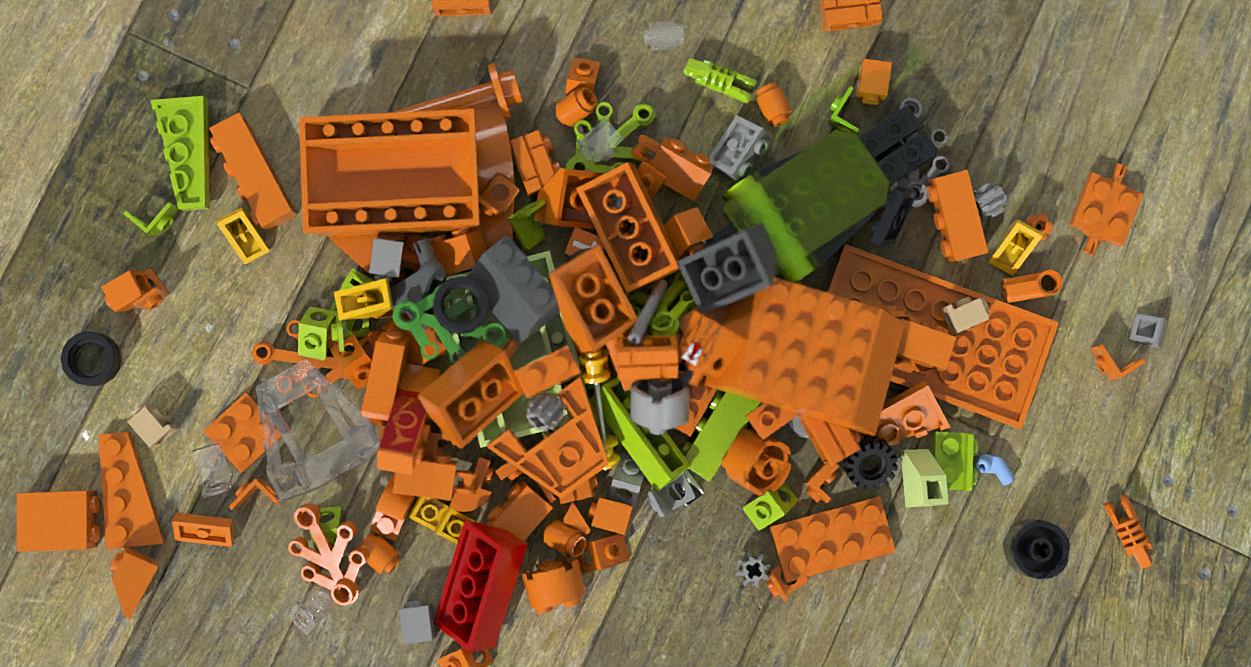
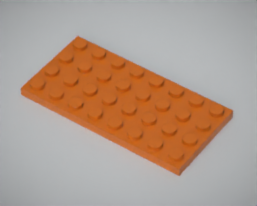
[826,244,1059,429]

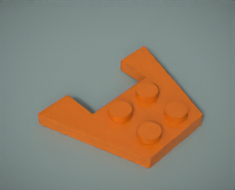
[486,376,609,499]

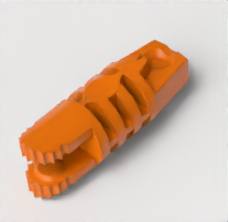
[1103,494,1153,569]

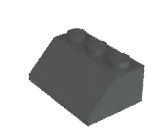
[677,222,775,315]
[467,235,560,345]

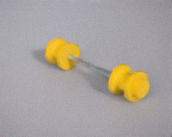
[579,348,620,470]

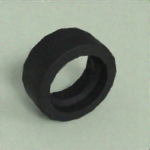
[433,276,490,334]
[61,331,121,387]

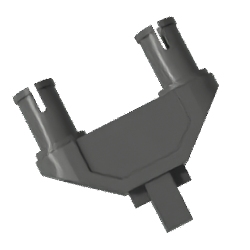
[388,239,446,330]

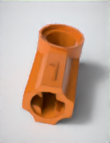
[1001,270,1063,303]

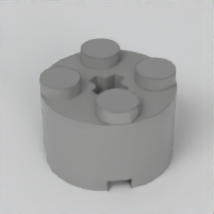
[631,372,690,434]

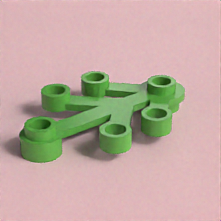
[393,286,506,365]

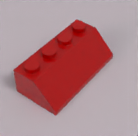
[433,520,528,652]

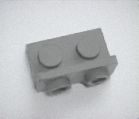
[708,115,771,184]

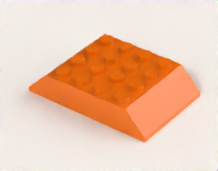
[299,109,480,236]
[704,277,905,436]

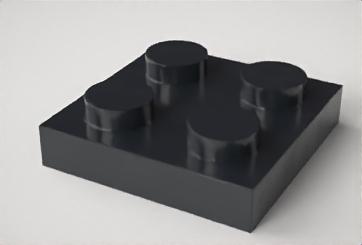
[870,187,919,246]

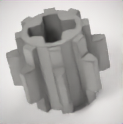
[973,182,1008,219]
[526,392,565,432]
[735,552,771,588]

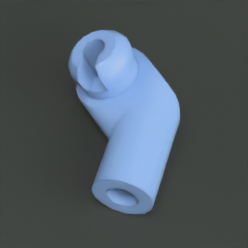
[975,454,1016,486]

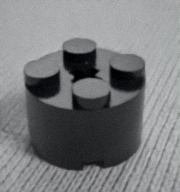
[1003,519,1070,579]

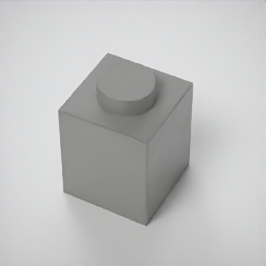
[369,238,403,282]
[399,599,436,645]

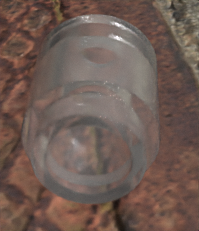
[643,21,684,51]

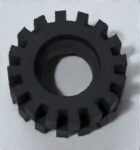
[842,434,898,491]

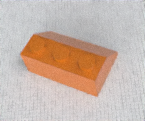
[418,340,524,449]

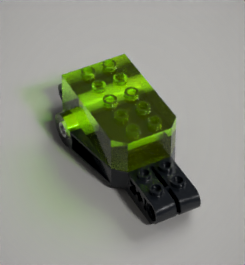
[705,105,940,284]

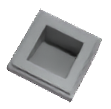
[1129,313,1168,349]

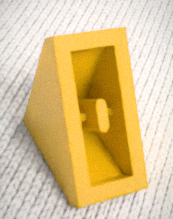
[216,207,270,264]
[988,219,1043,276]
[334,278,393,321]

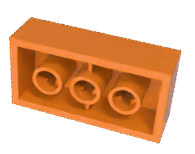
[576,162,681,293]

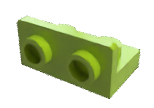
[933,432,978,491]

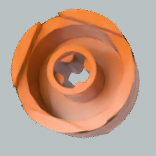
[722,428,791,496]
[522,557,586,614]

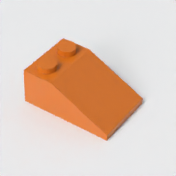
[549,244,638,352]

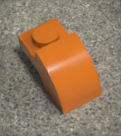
[449,457,495,512]
[370,473,416,541]

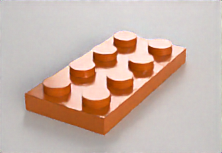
[769,496,896,583]

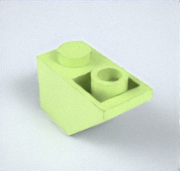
[901,449,949,508]

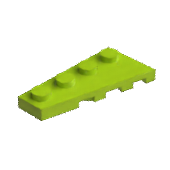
[150,96,210,211]

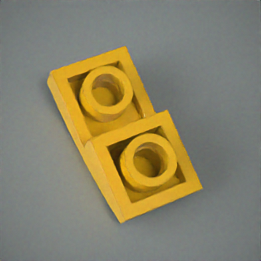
[408,496,474,544]

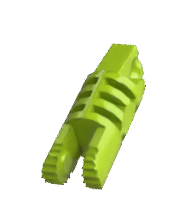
[684,58,757,103]

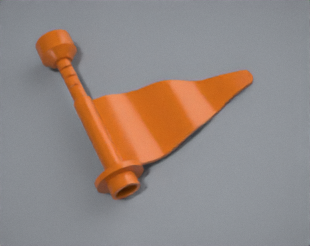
[394,62,523,250]

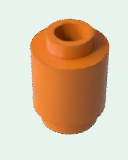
[756,83,793,127]
[555,87,597,126]
[543,520,587,558]
[358,533,400,575]

